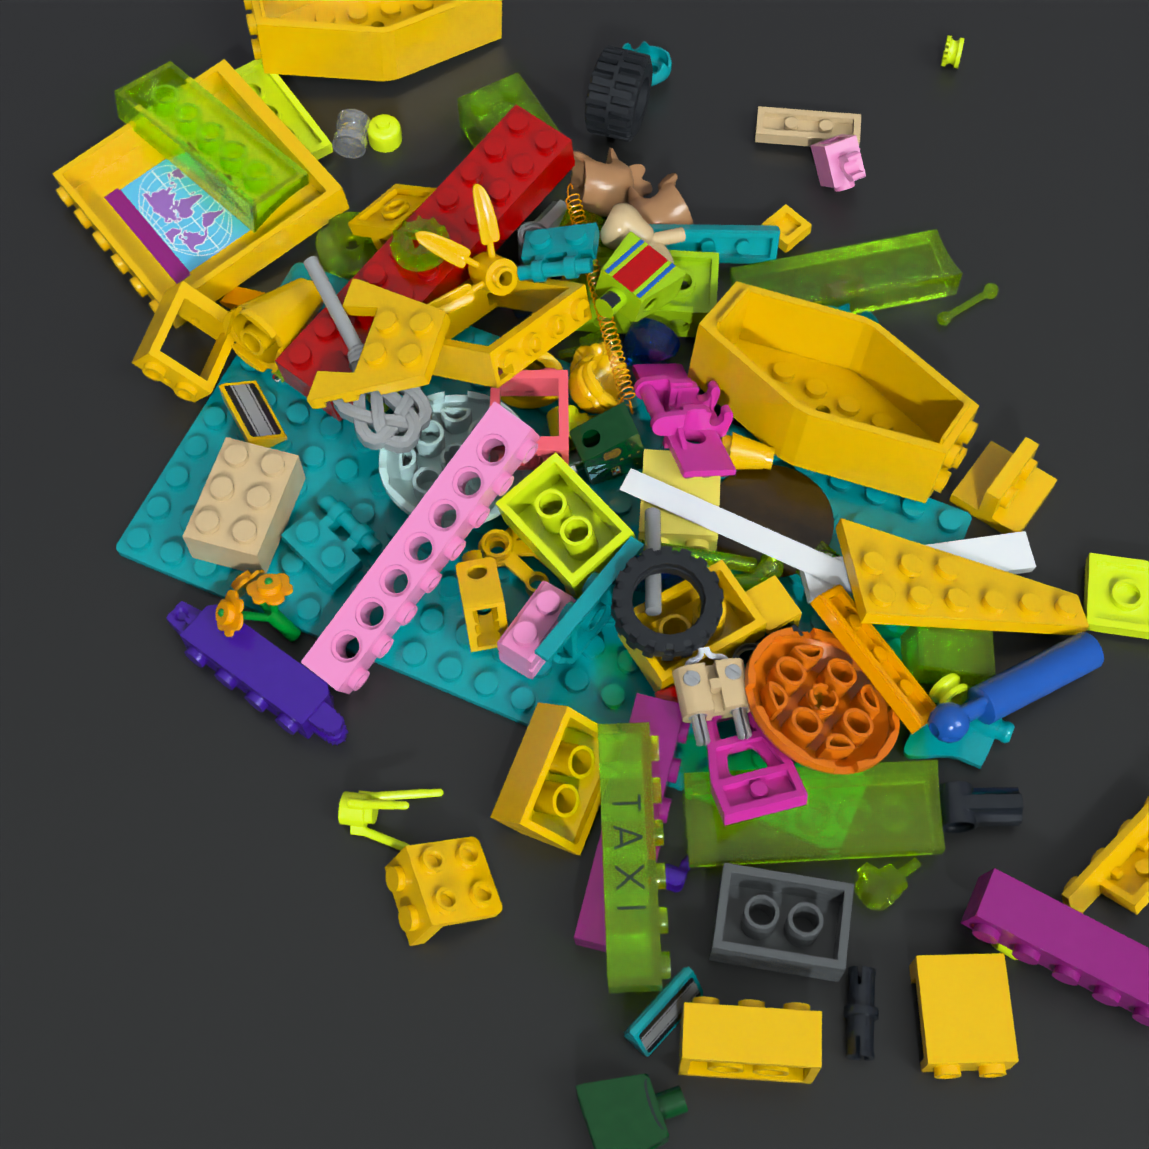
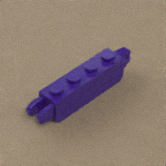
[166,601,348,746]

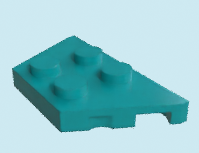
[535,536,644,665]

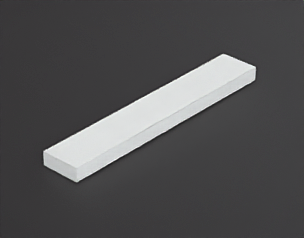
[799,531,1036,604]

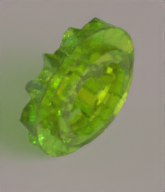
[390,215,450,272]

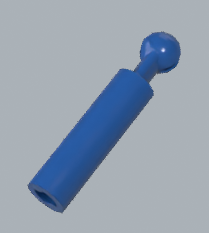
[928,632,1104,743]

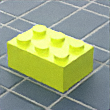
[495,452,636,600]

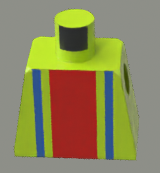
[595,232,686,322]

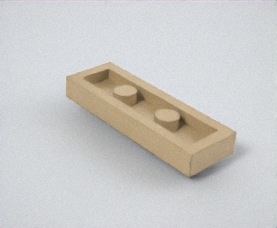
[755,106,861,147]

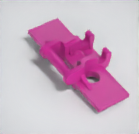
[632,363,736,479]

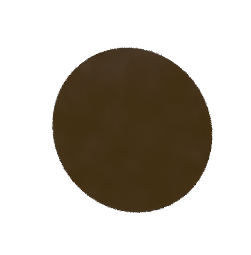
[717,465,834,578]

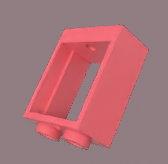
[490,368,569,470]

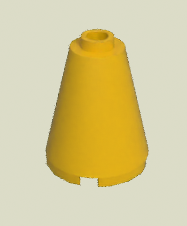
[223,278,323,373]

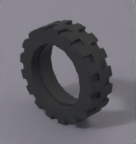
[611,546,724,661]

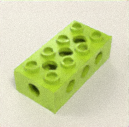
[570,246,719,338]

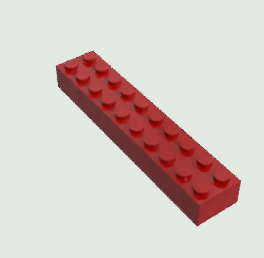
[275,104,575,422]

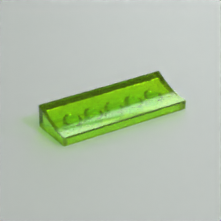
[114,61,309,233]
[729,229,963,314]
[682,759,945,868]

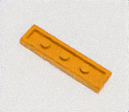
[810,584,937,734]

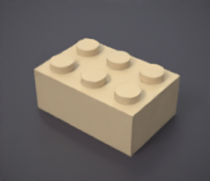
[182,437,306,574]

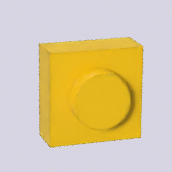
[761,204,812,253]

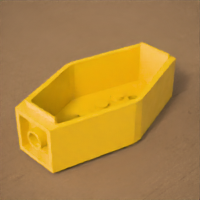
[244,0,502,82]
[687,281,979,503]

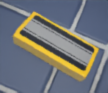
[218,381,288,448]

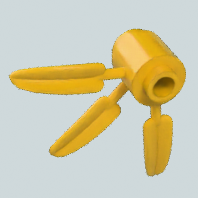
[415,184,518,314]

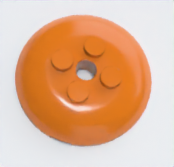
[744,627,900,775]

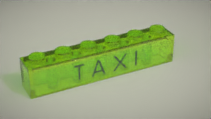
[598,722,671,993]

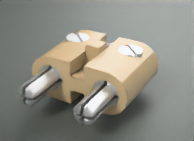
[672,647,752,746]

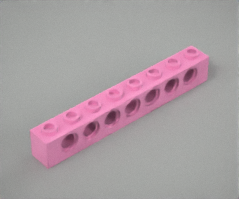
[301,401,540,694]

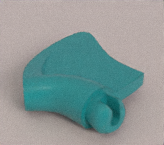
[903,700,1015,769]

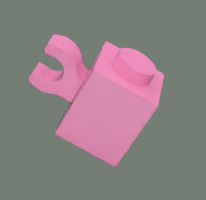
[810,134,866,192]

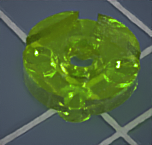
[316,212,377,278]

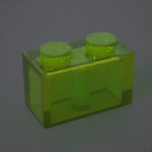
[900,626,996,688]

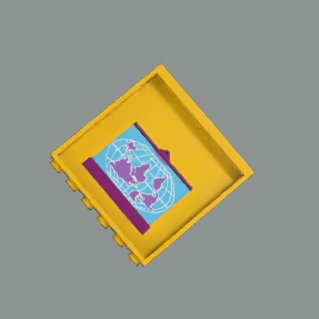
[52,59,349,329]

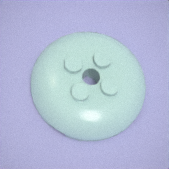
[379,391,532,528]

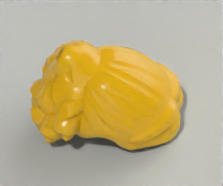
[568,342,628,414]

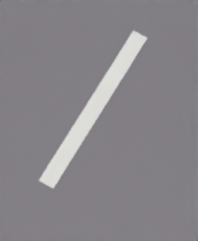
[620,468,852,593]

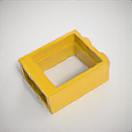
[132,280,235,402]

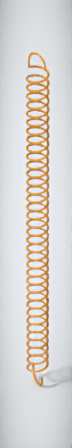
[565,183,636,415]

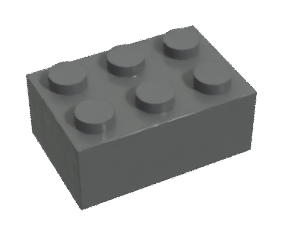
[709,863,854,982]

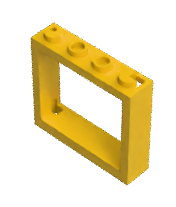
[433,278,592,388]

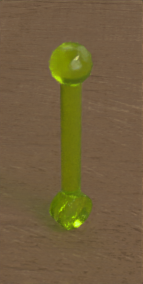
[937,283,999,326]

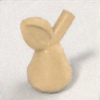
[600,203,686,264]

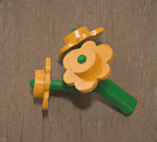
[216,569,301,642]

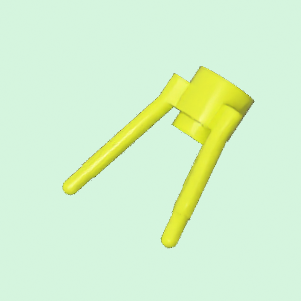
[338,788,444,851]

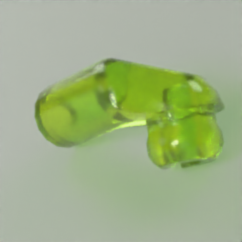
[733,554,784,591]

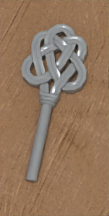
[303,256,432,453]

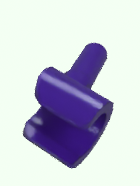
[659,840,705,892]

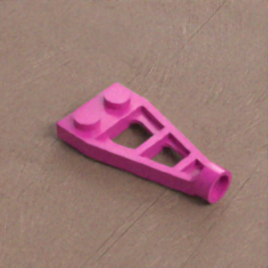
[706,712,808,826]

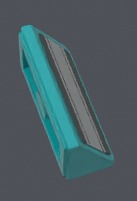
[623,966,703,1057]

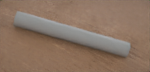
[645,507,662,616]

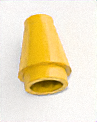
[721,432,775,470]

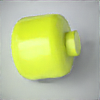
[367,114,402,153]

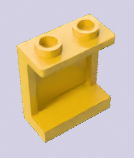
[909,953,1019,1079]

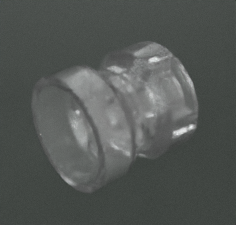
[332,109,370,159]

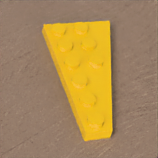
[835,518,1089,635]

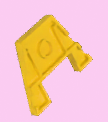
[307,279,451,409]

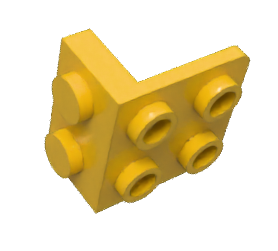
[385,836,502,946]

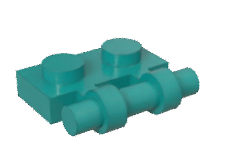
[517,222,600,283]
[281,494,382,591]

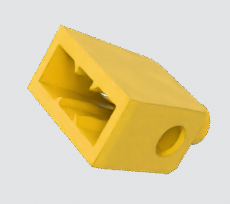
[455,550,508,652]

